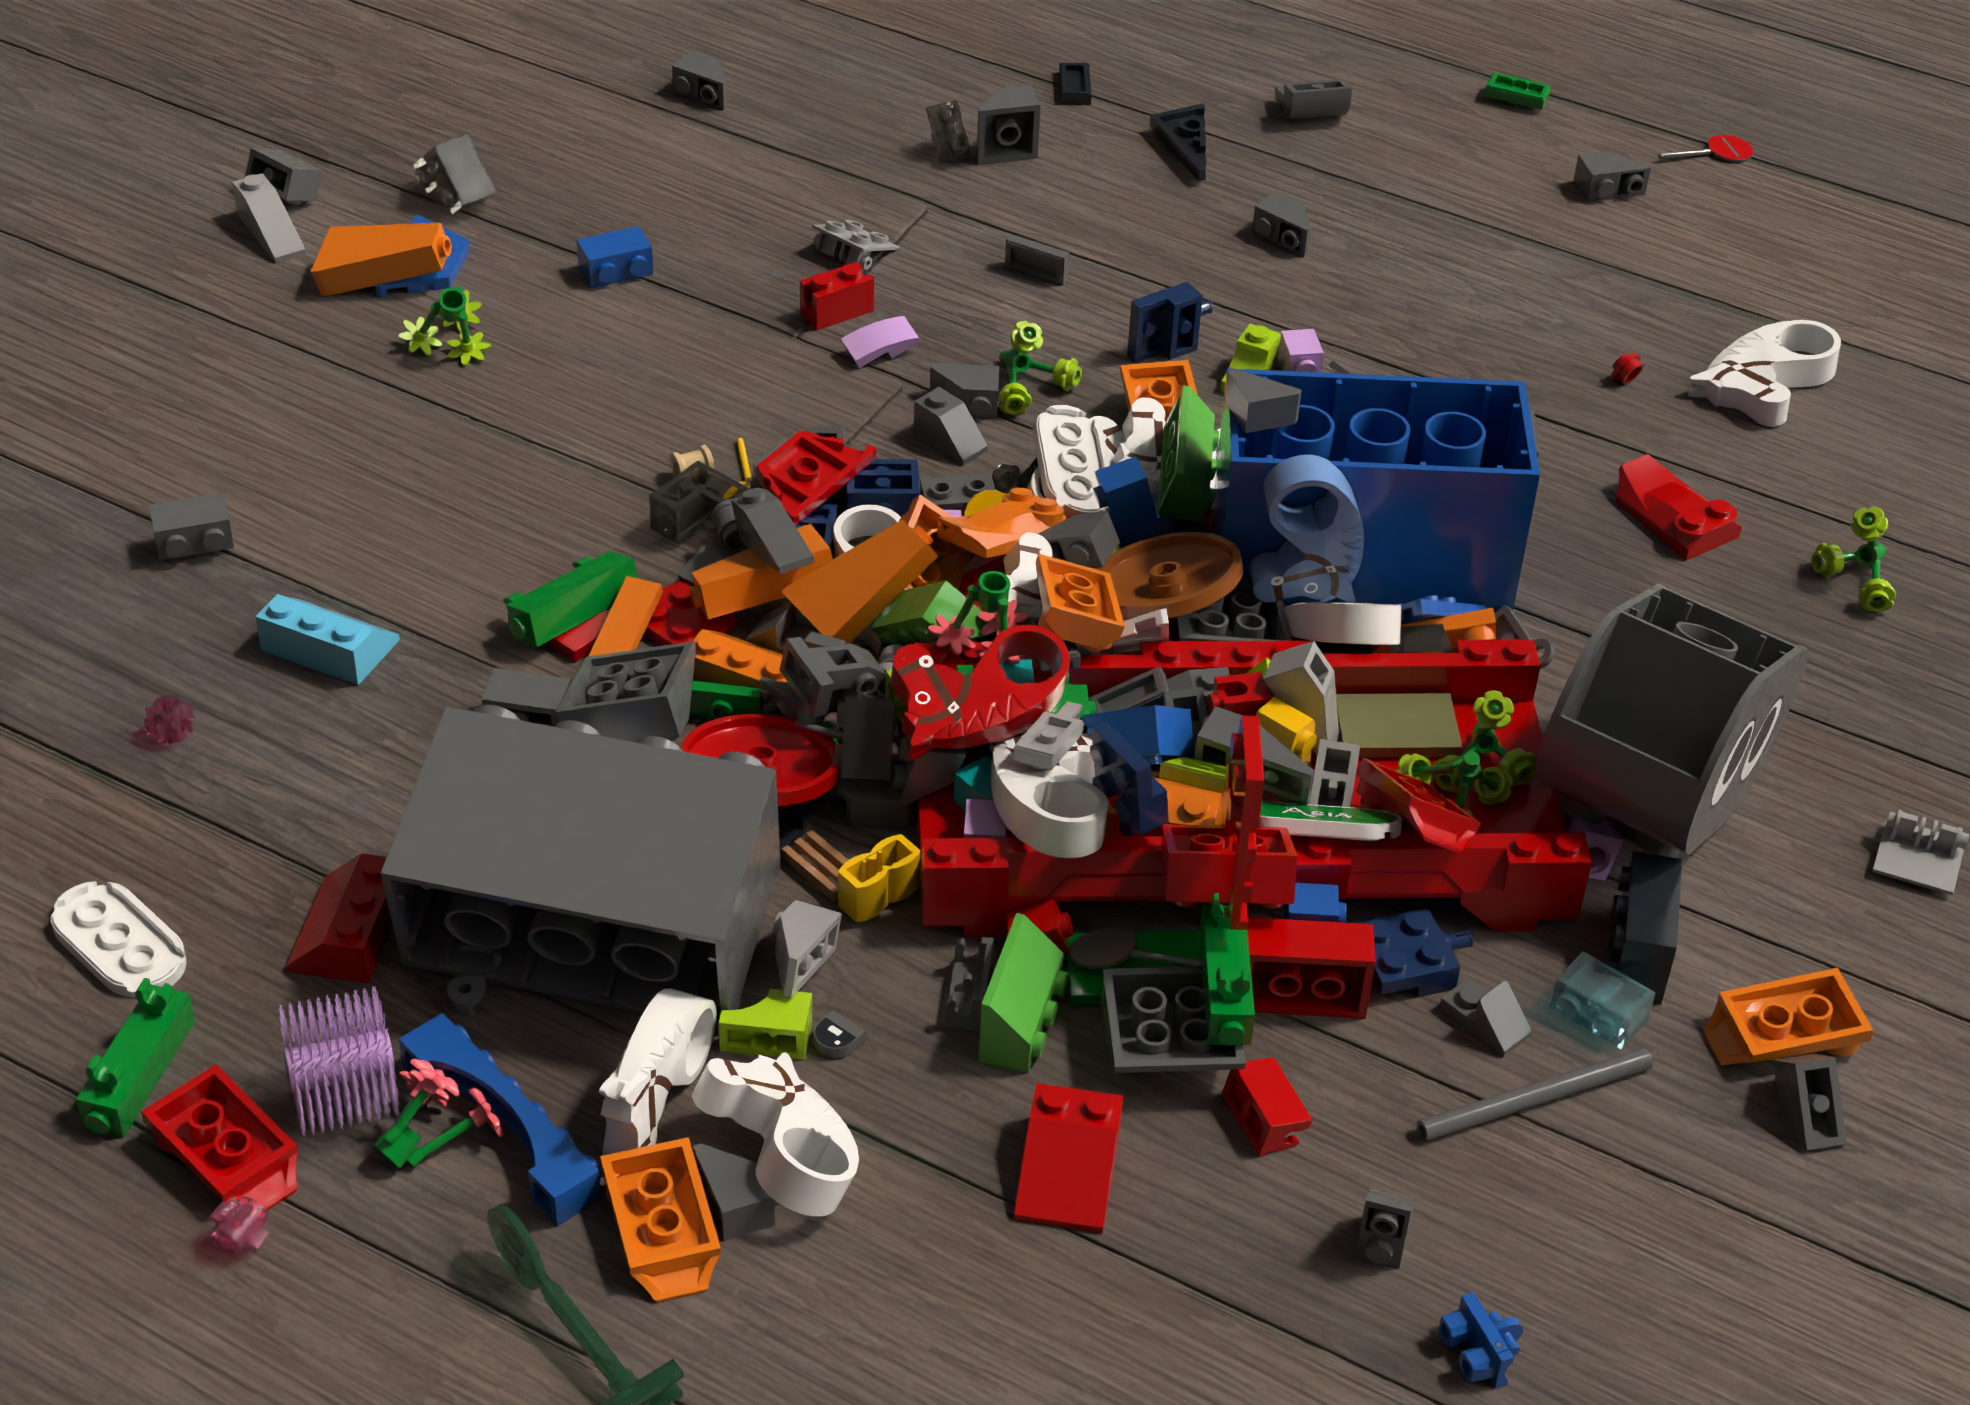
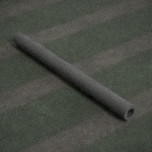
[1416,1048,1653,1141]

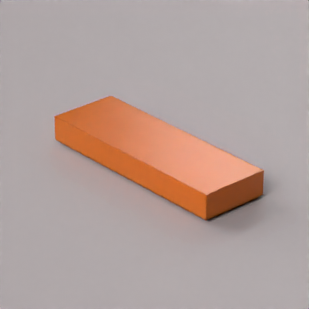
[588,576,663,657]

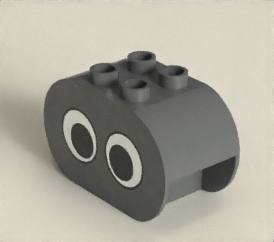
[1535,583,1808,858]

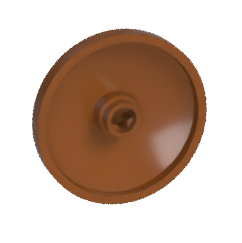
[1096,532,1243,620]

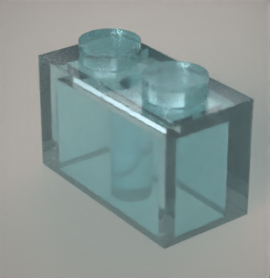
[1550,951,1655,1049]

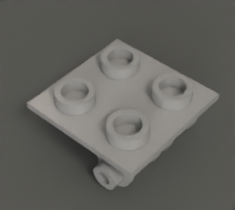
[812,220,899,270]
[1872,810,1970,895]

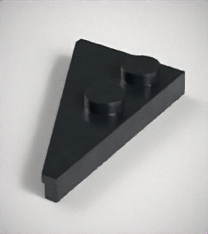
[1149,103,1207,181]

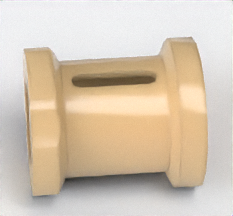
[670,445,715,484]

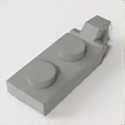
[1013,701,1084,770]

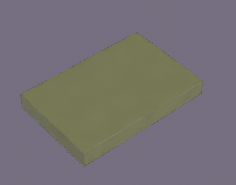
[1336,693,1462,758]

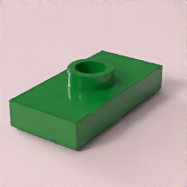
[1484,72,1551,110]
[689,681,763,721]

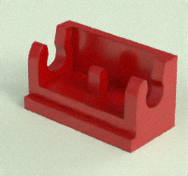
[1221,1057,1313,1157]

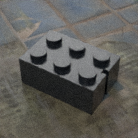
[1605,851,1682,1005]

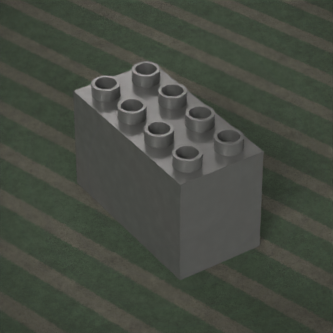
[381,705,780,1029]

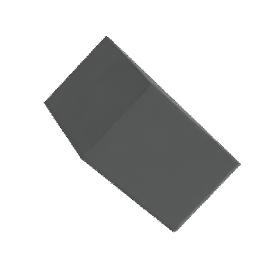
[1225,367,1302,433]

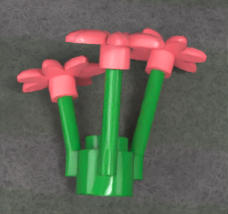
[927,571,1029,665]
[373,1059,503,1169]

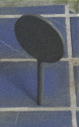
[1070,927,1203,969]

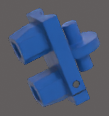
[1438,1292,1523,1389]

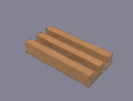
[782,830,848,903]

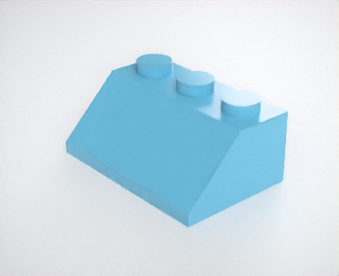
[255,594,400,685]

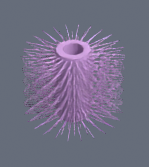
[279,987,399,1136]

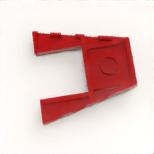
[549,580,737,663]
[1222,715,1264,930]

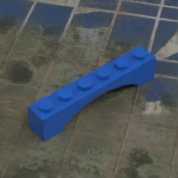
[399,1013,602,1227]

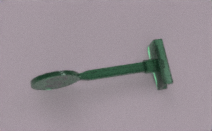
[487,1204,684,1405]

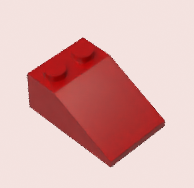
[1014,1083,1124,1234]

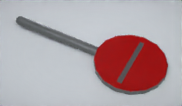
[1658,135,1753,162]

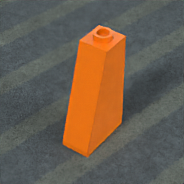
[310,223,452,296]
[781,519,938,644]
[689,524,833,619]

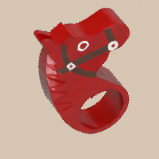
[890,625,1070,761]

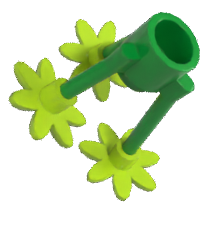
[398,286,491,366]

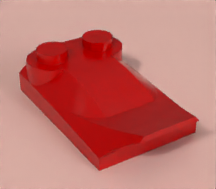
[1615,454,1742,561]
[1356,758,1481,854]
[141,1064,298,1217]

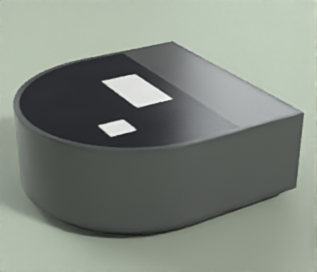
[814,1010,866,1059]

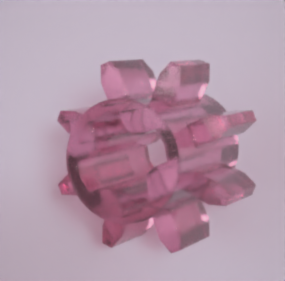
[144,695,195,744]
[209,1197,270,1254]

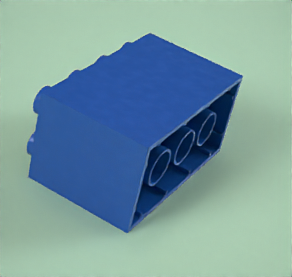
[1212,368,1540,613]

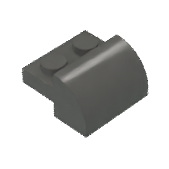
[1275,79,1352,120]

